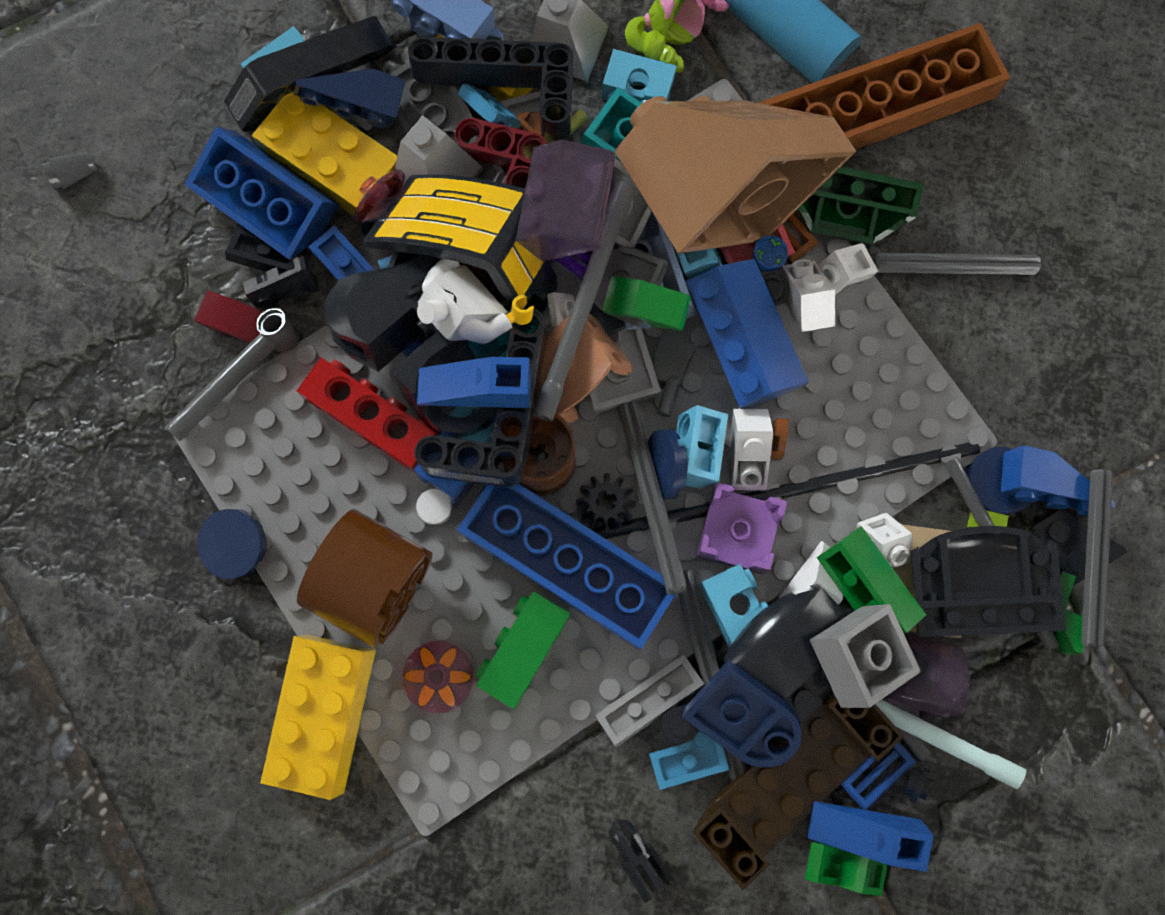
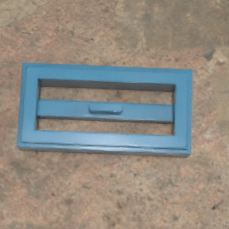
[458,83,521,129]

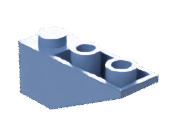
[391,0,495,40]

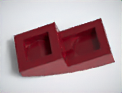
[193,290,263,344]

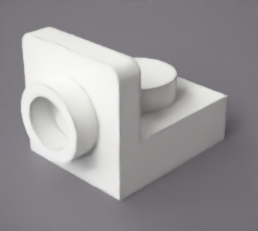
[818,243,879,294]
[541,292,574,335]
[857,513,912,568]

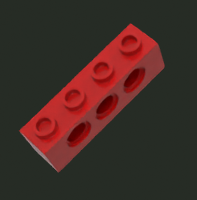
[296,357,437,474]

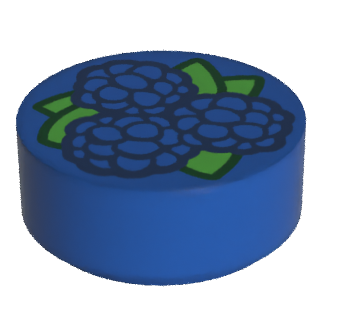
[752,236,788,272]

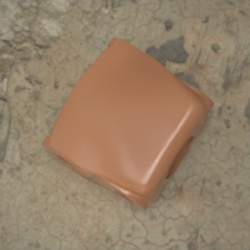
[529,314,633,423]

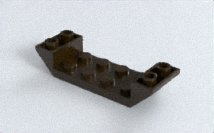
[692,692,904,890]

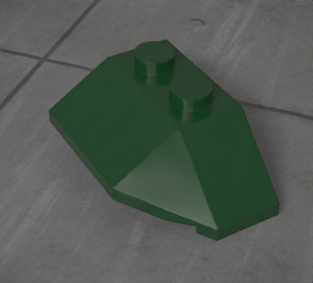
[797,166,924,244]

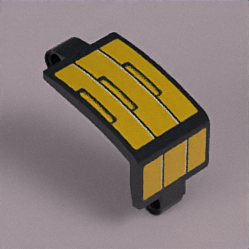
[360,174,561,313]

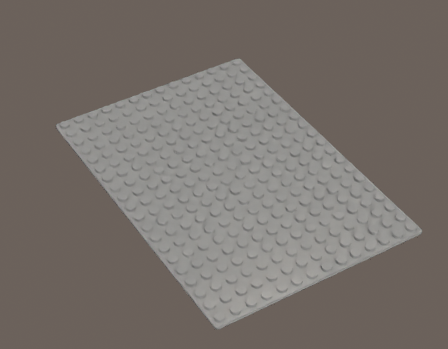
[173,79,997,836]

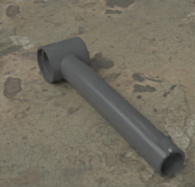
[165,308,300,441]

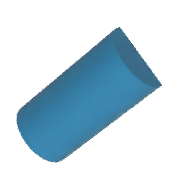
[725,0,862,83]

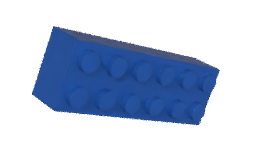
[457,471,676,651]

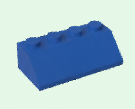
[184,126,340,260]
[686,259,809,409]

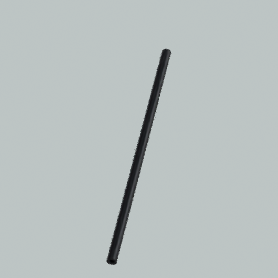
[592,442,980,539]

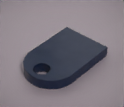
[682,659,802,767]

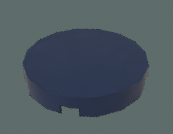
[648,429,688,500]
[967,446,1030,515]
[197,509,266,579]

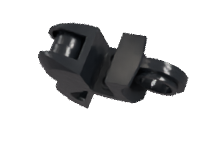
[323,251,497,438]

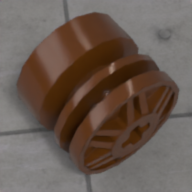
[503,413,576,497]

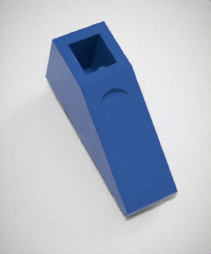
[417,357,531,408]
[1001,445,1115,516]
[807,801,934,872]

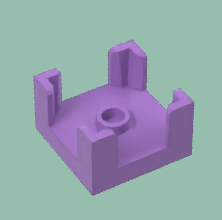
[696,482,787,575]

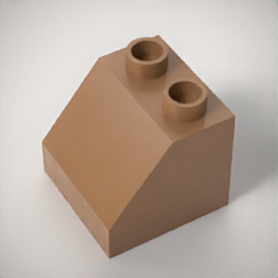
[615,96,856,253]

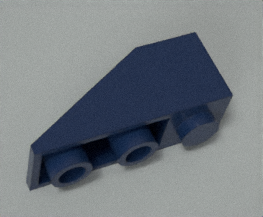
[293,69,406,128]

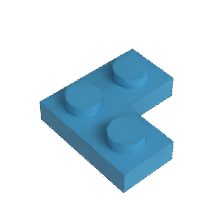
[649,704,729,790]

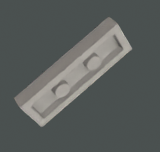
[595,654,704,747]

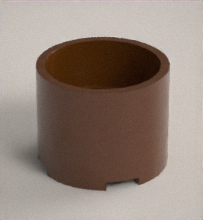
[297,509,433,649]

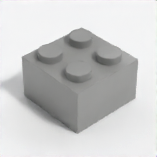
[810,604,921,708]

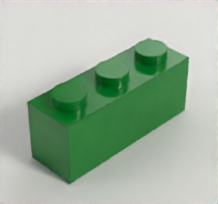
[816,526,926,634]
[475,591,570,709]

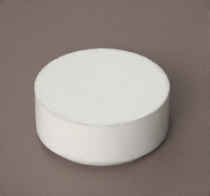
[416,489,453,525]

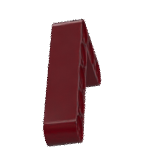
[454,118,555,303]

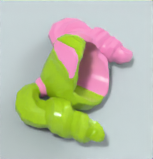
[624,0,729,73]

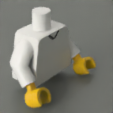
[417,258,534,344]

